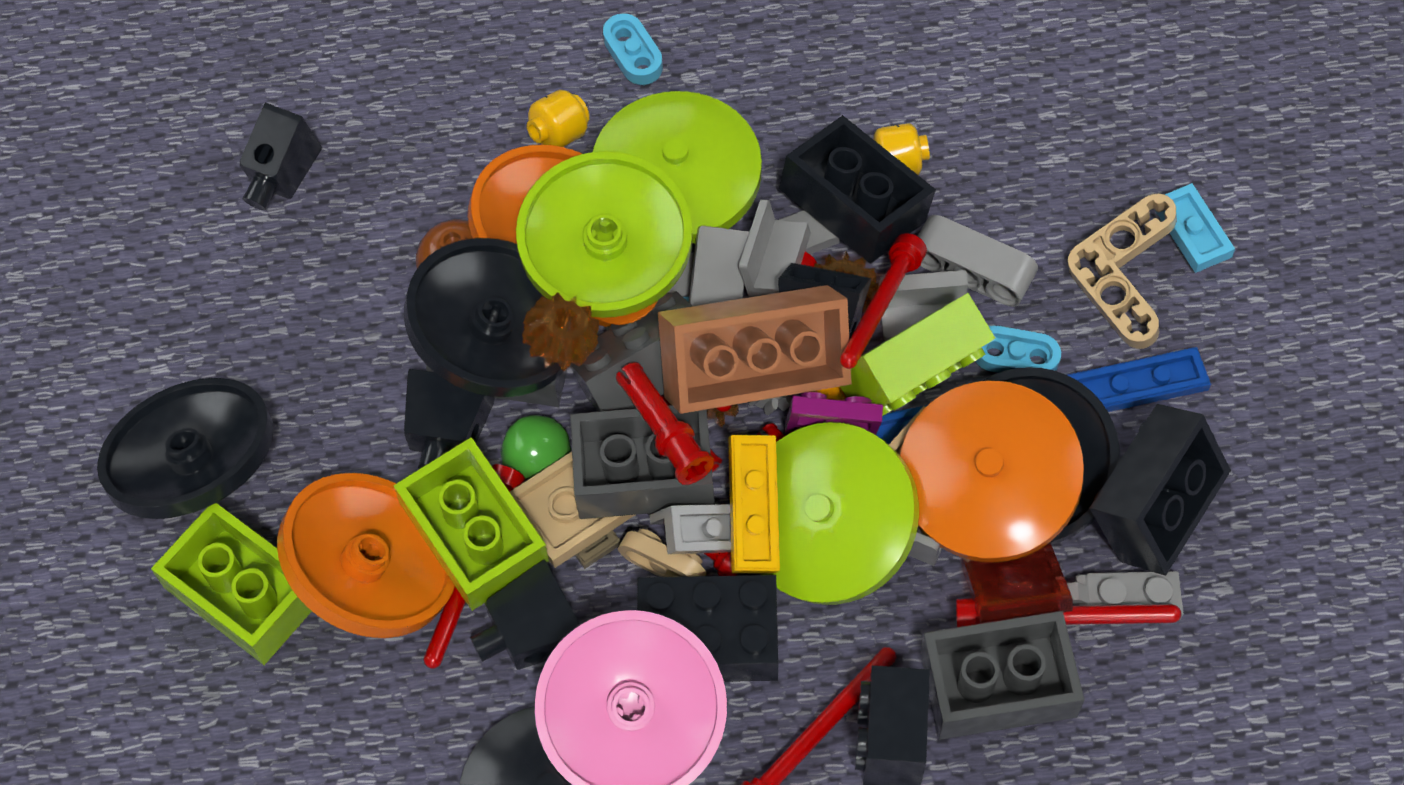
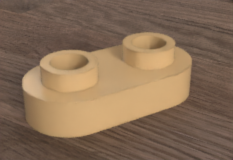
[618,529,706,577]

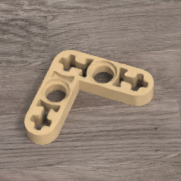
[1068,194,1177,349]

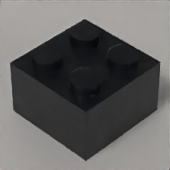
[855,665,930,785]

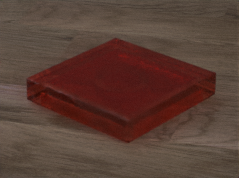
[962,544,1073,623]

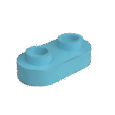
[603,14,663,85]
[976,326,1061,373]

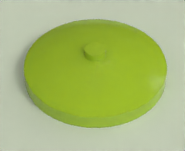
[593,91,762,243]
[516,151,693,318]
[761,422,919,605]

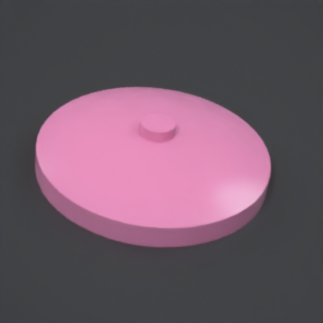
[535,610,727,785]

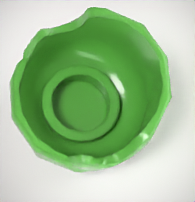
[500,415,571,478]

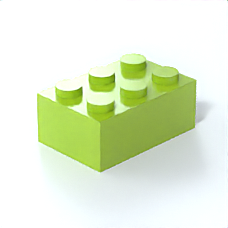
[840,293,996,416]
[393,437,549,611]
[151,503,312,665]

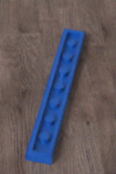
[876,347,1211,444]

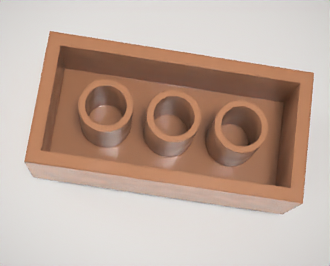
[658,285,851,414]

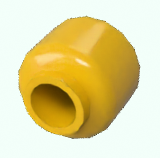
[527,90,589,147]
[873,123,930,175]

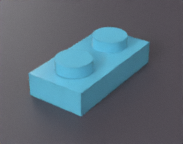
[1154,183,1235,273]

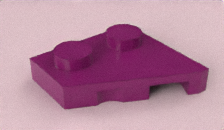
[784,392,883,436]

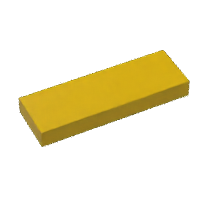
[728,435,780,573]

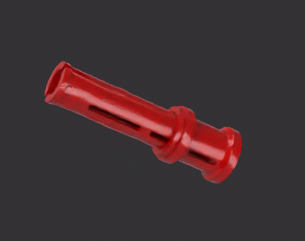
[616,362,714,485]

